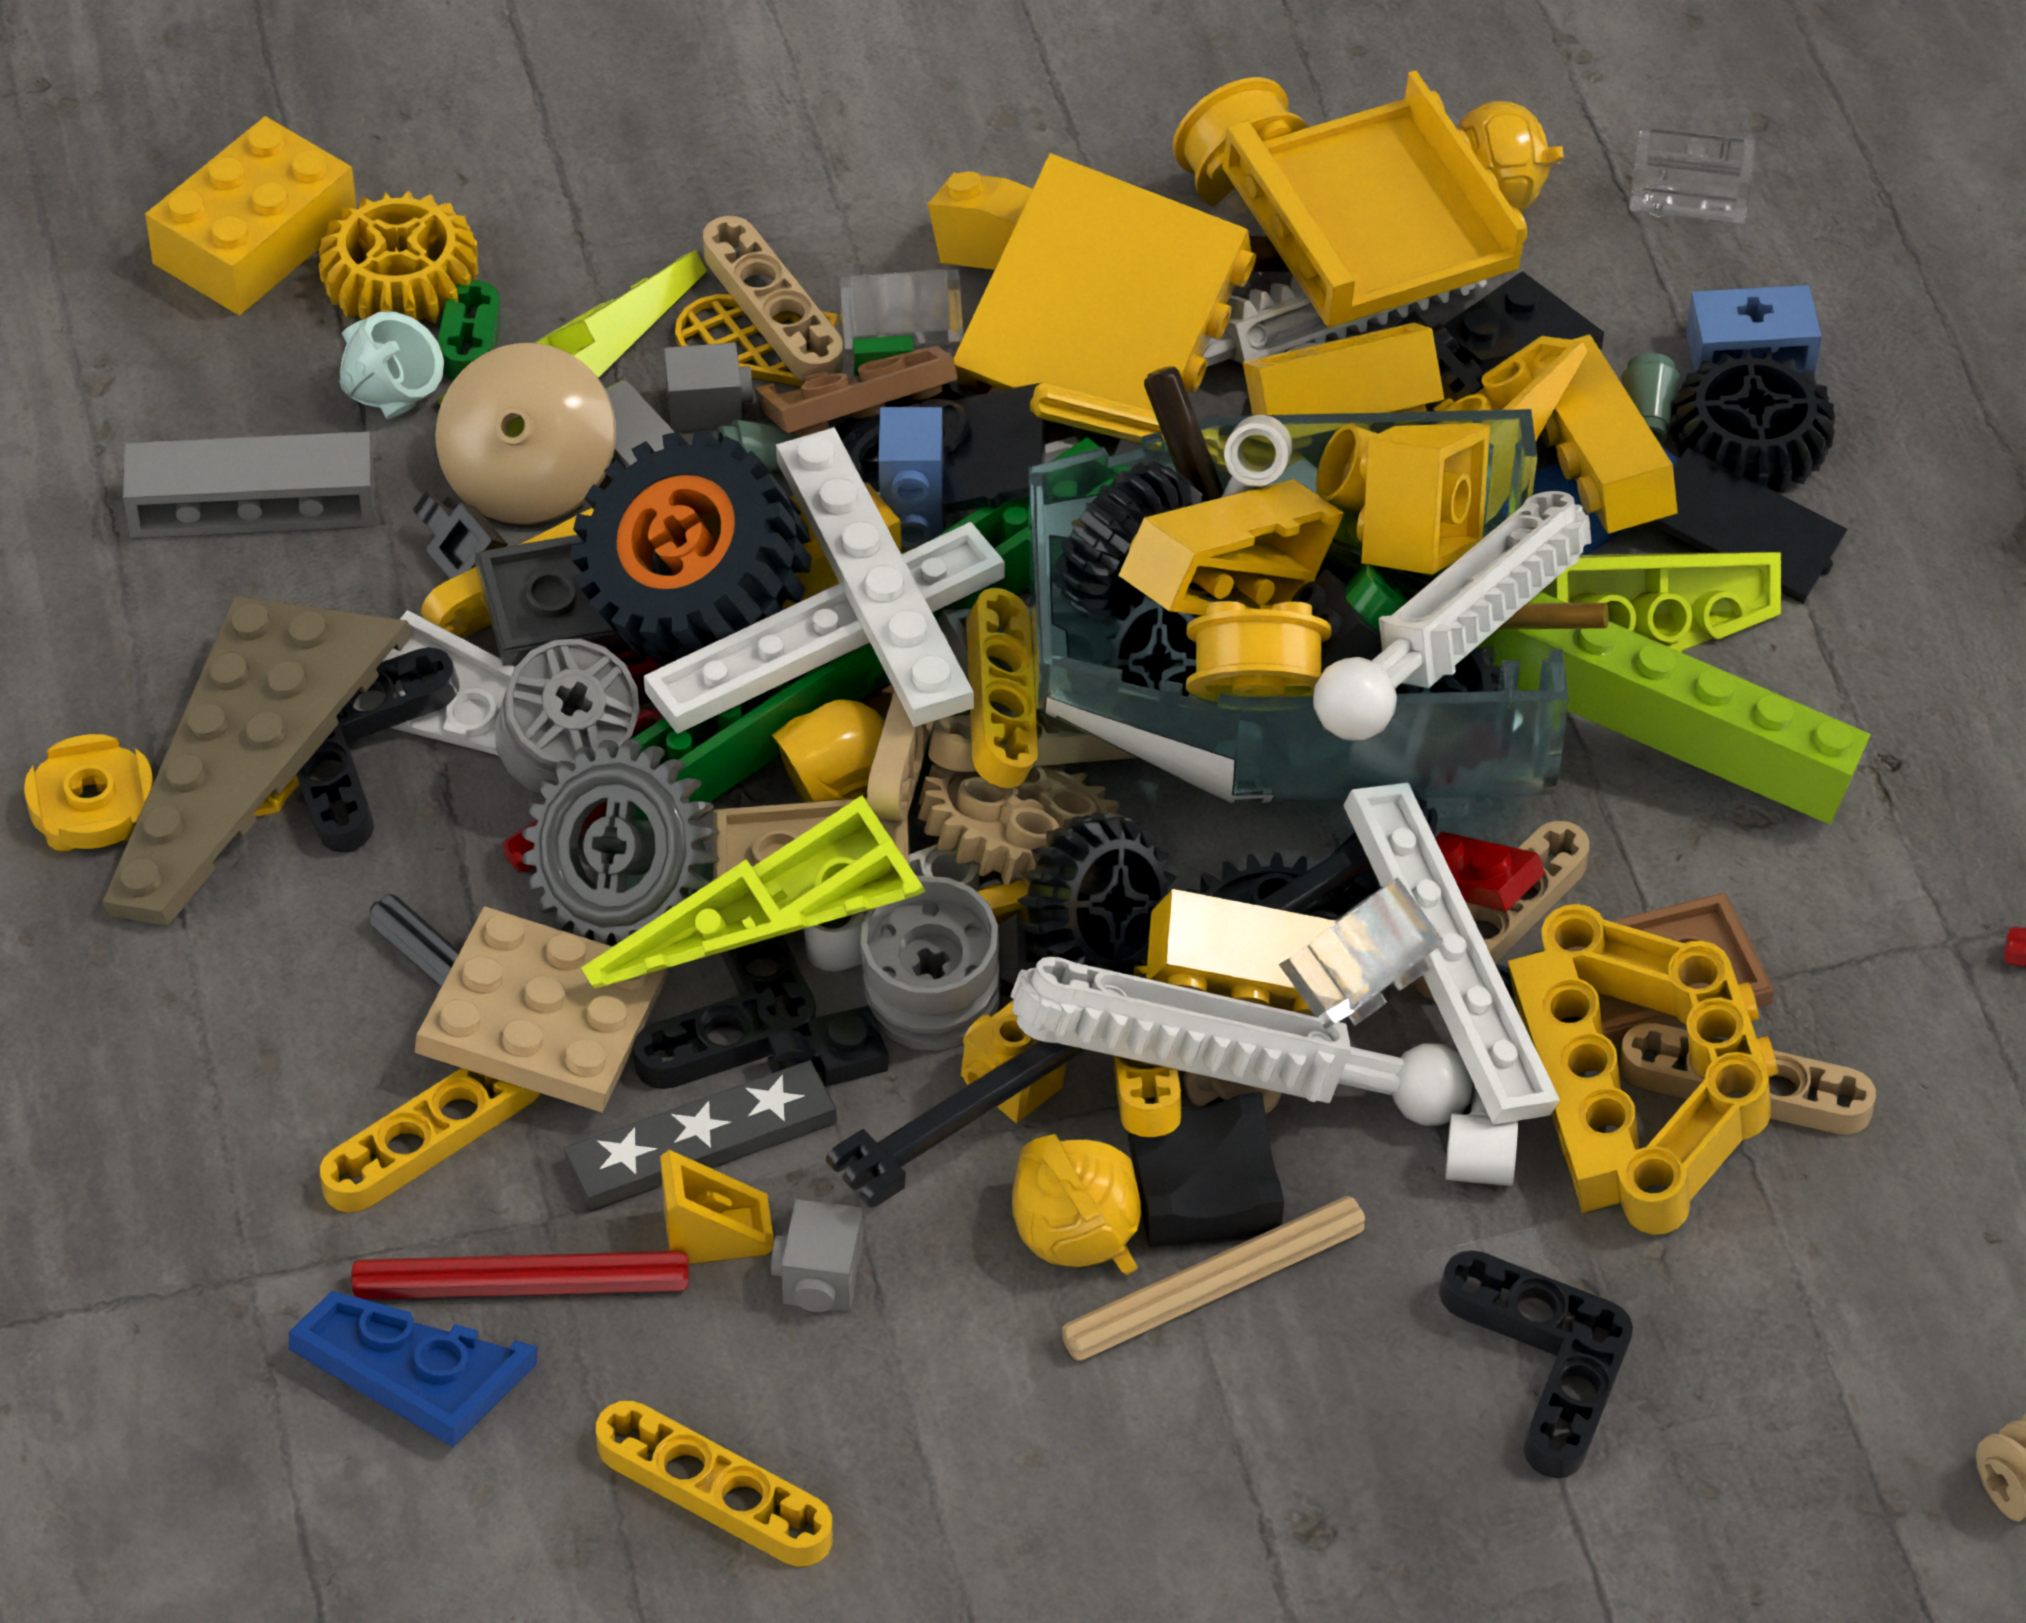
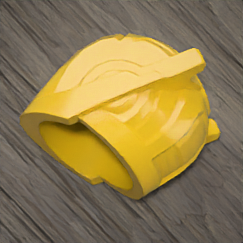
[1457,101,1564,212]
[771,699,885,803]
[1012,1134,1141,1276]

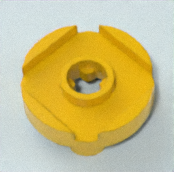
[24,734,154,852]

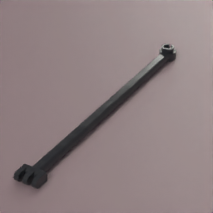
[826,797,1438,1208]

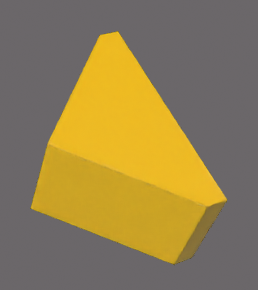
[660,1149,774,1264]

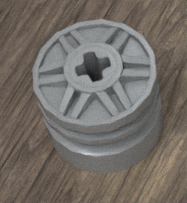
[494,639,640,794]
[860,876,1000,1051]

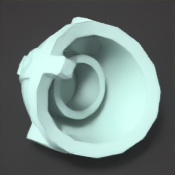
[339,312,444,420]

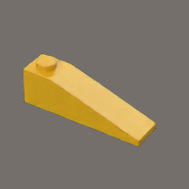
[927,171,1033,270]

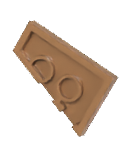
[754,346,958,437]

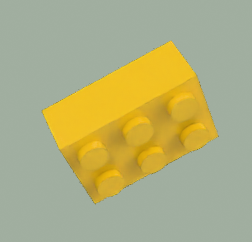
[145,116,357,316]

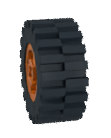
[571,431,812,667]

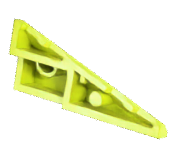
[437,250,707,438]
[581,795,926,989]

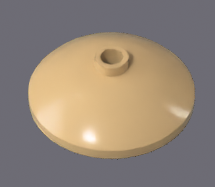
[435,343,616,525]

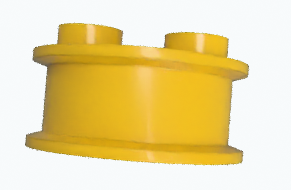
[1172,77,1308,213]
[1186,601,1331,706]

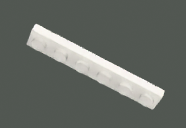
[776,427,974,727]
[644,522,1005,734]
[1343,782,1560,1125]

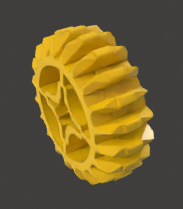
[319,190,478,324]

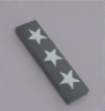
[564,1060,837,1211]

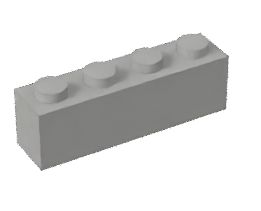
[123,431,375,538]

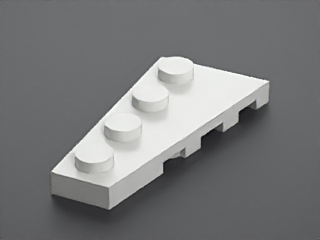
[338,610,580,756]

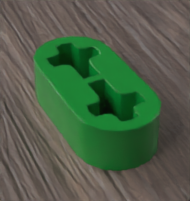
[438,280,501,380]
[1345,564,1410,632]

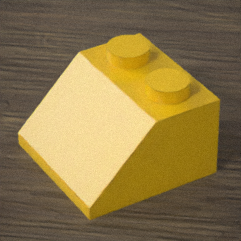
[1356,423,1490,575]

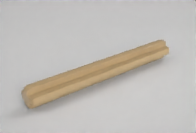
[1062,1196,1365,1361]

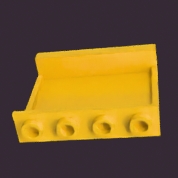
[1222,70,1528,328]
[953,153,1256,410]

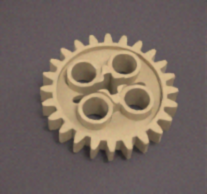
[918,764,1125,887]

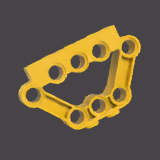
[1508,904,1778,1235]

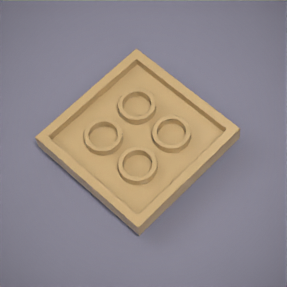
[415,906,668,1113]

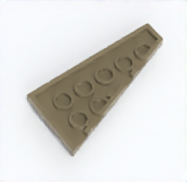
[102,596,413,926]

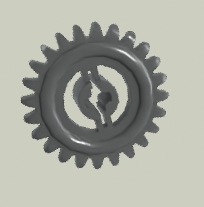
[522,739,720,947]

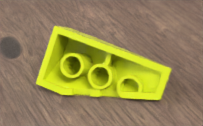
[1540,552,1781,653]

